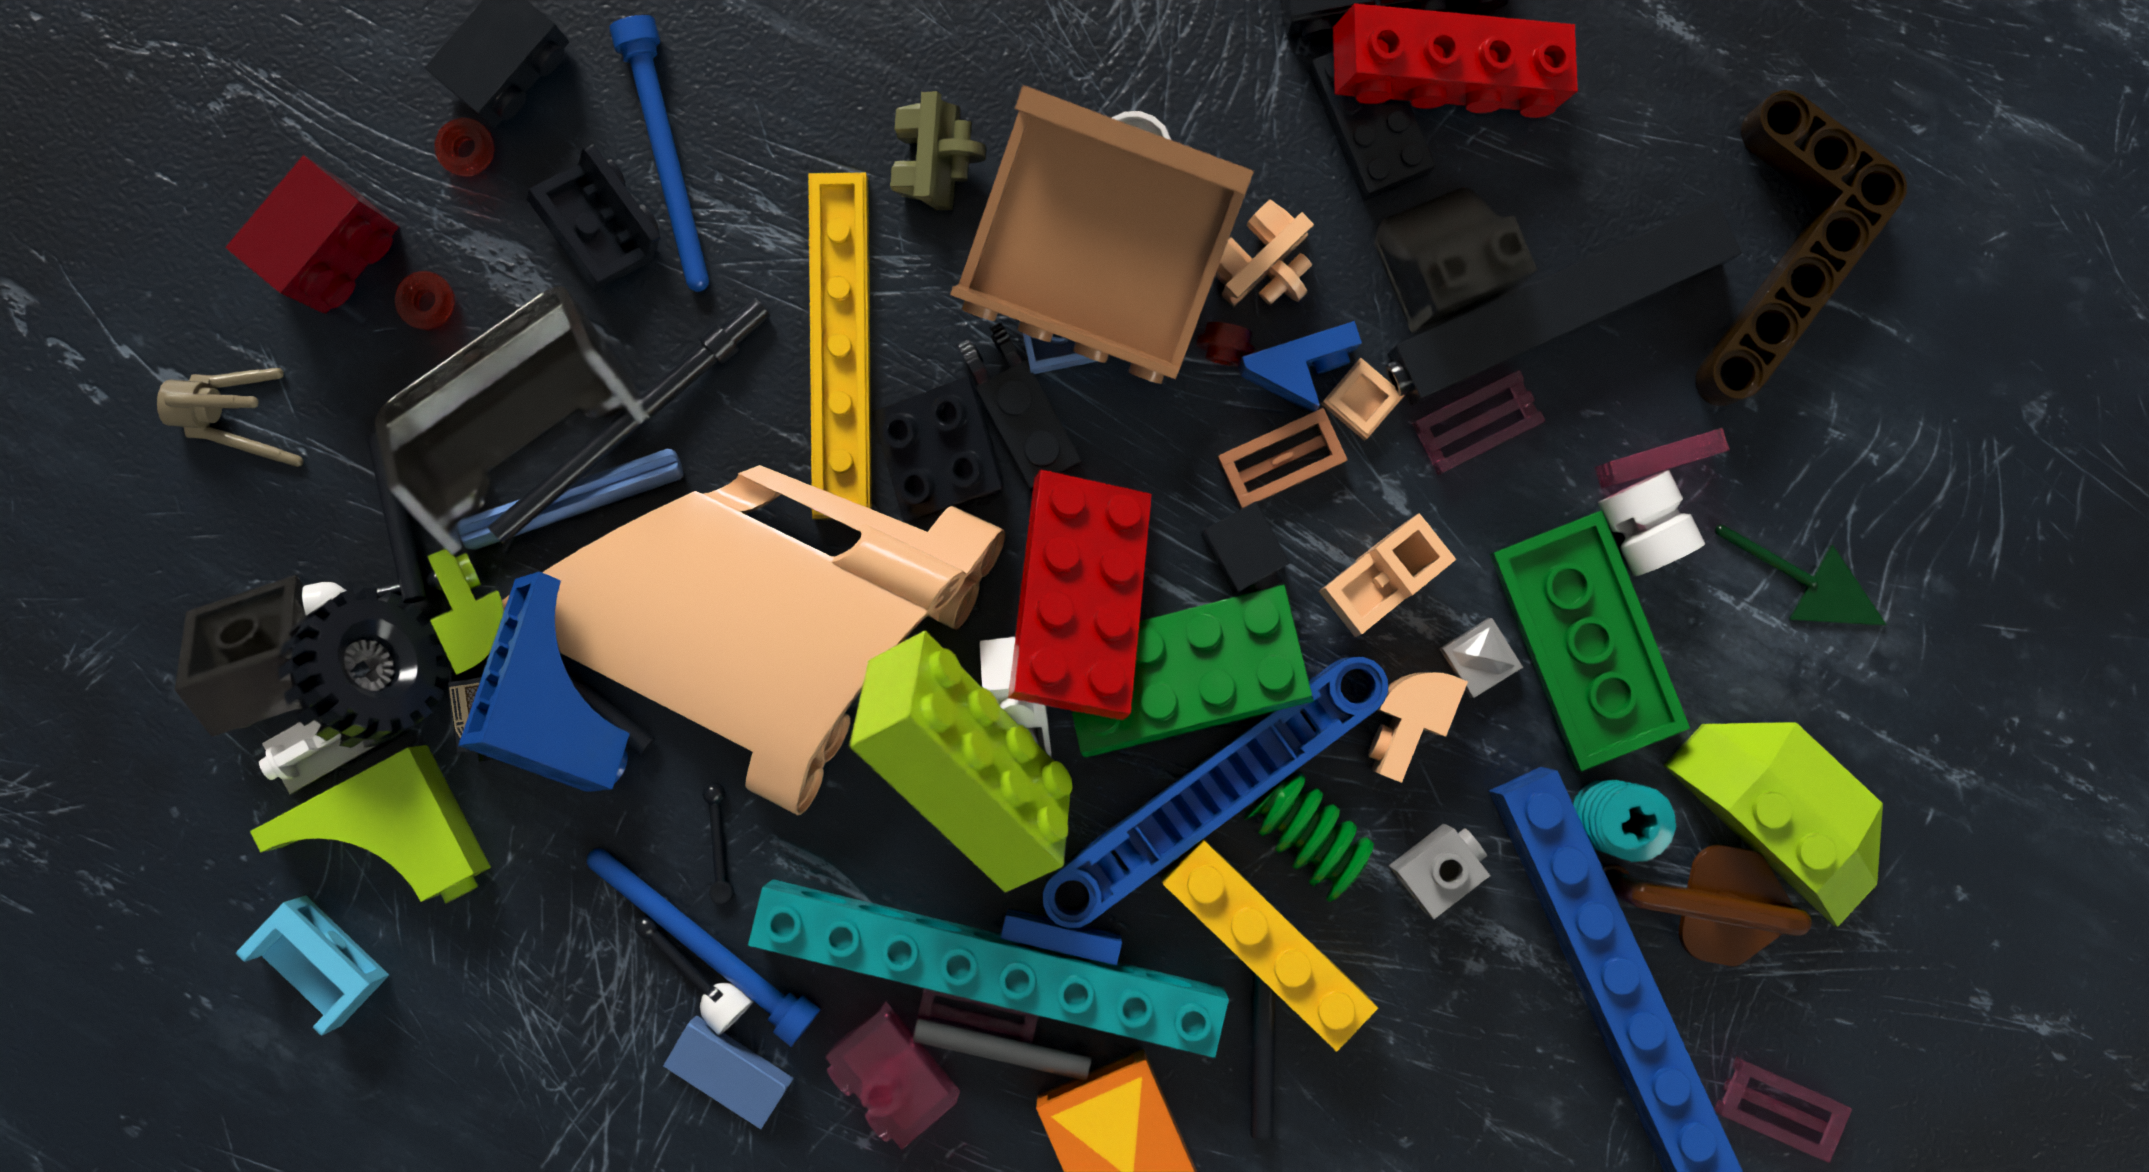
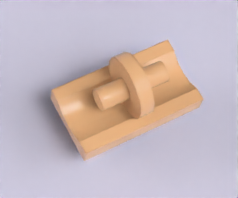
[1216,200,1314,308]

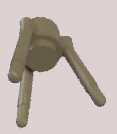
[157,368,303,467]

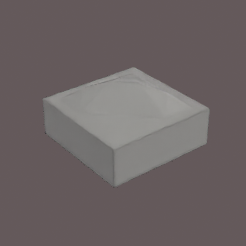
[1439,618,1523,698]

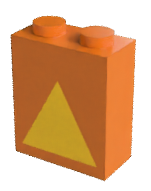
[1036,1049,1197,1172]

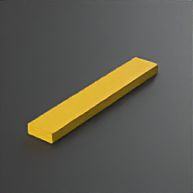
[808,173,872,520]

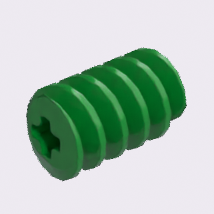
[1243,771,1374,902]

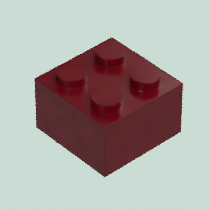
[225,155,399,314]

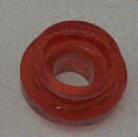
[435,118,495,177]
[395,271,455,330]
[1196,322,1255,366]

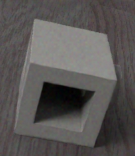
[1389,824,1490,919]

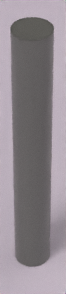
[913,1018,1091,1081]

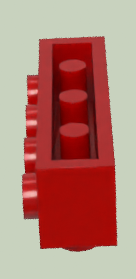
[1333,3,1578,118]

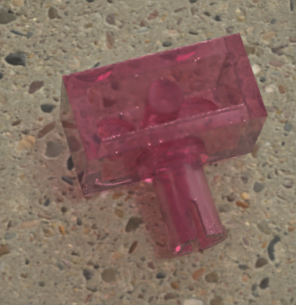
[825,1001,960,1150]

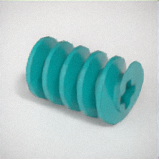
[1573,779,1676,862]

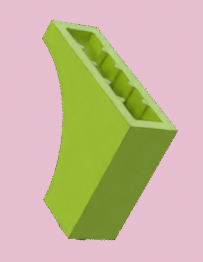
[250,745,491,904]

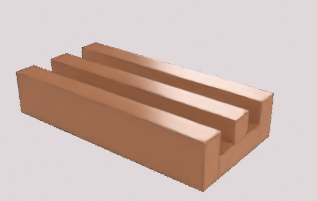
[1217,408,1348,510]

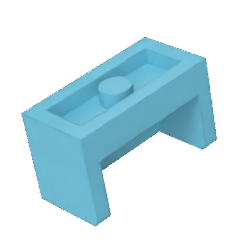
[236,896,389,1036]

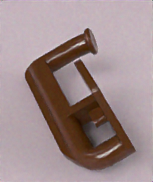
[1603,845,1812,966]

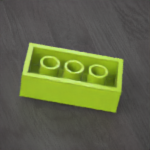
[850,631,1072,892]

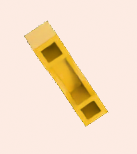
[1160,839,1378,1052]

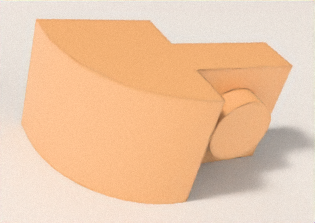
[1319,513,1456,637]
[1368,672,1468,783]

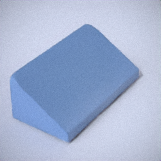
[663,1015,794,1129]

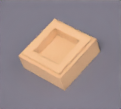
[1321,358,1404,441]

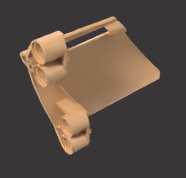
[502,465,1005,815]

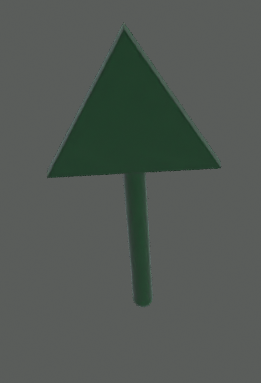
[1715,524,1887,626]

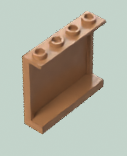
[950,85,1254,384]

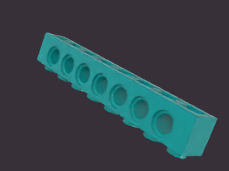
[748,879,1229,1058]

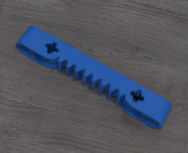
[1043,657,1388,928]

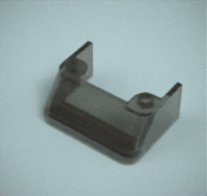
[375,286,649,556]

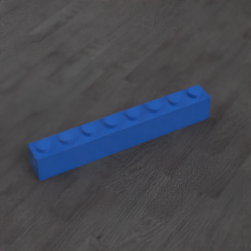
[1489,767,1743,1172]

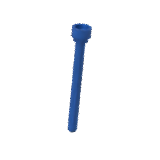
[609,15,709,292]
[586,848,821,1047]

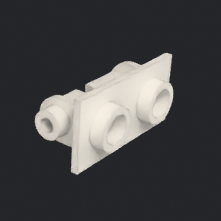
[259,720,386,794]

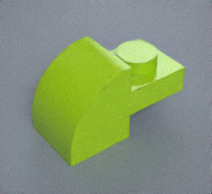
[427,547,504,675]

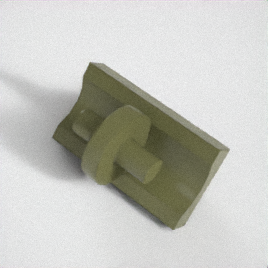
[890,91,987,210]

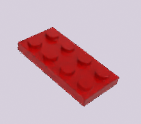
[1008,469,1152,720]

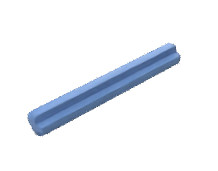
[457,449,683,550]

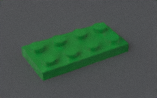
[1489,510,1690,771]
[1072,585,1314,758]

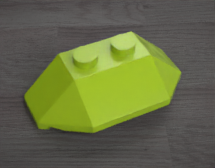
[1663,722,1883,927]

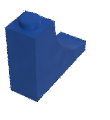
[458,572,630,792]

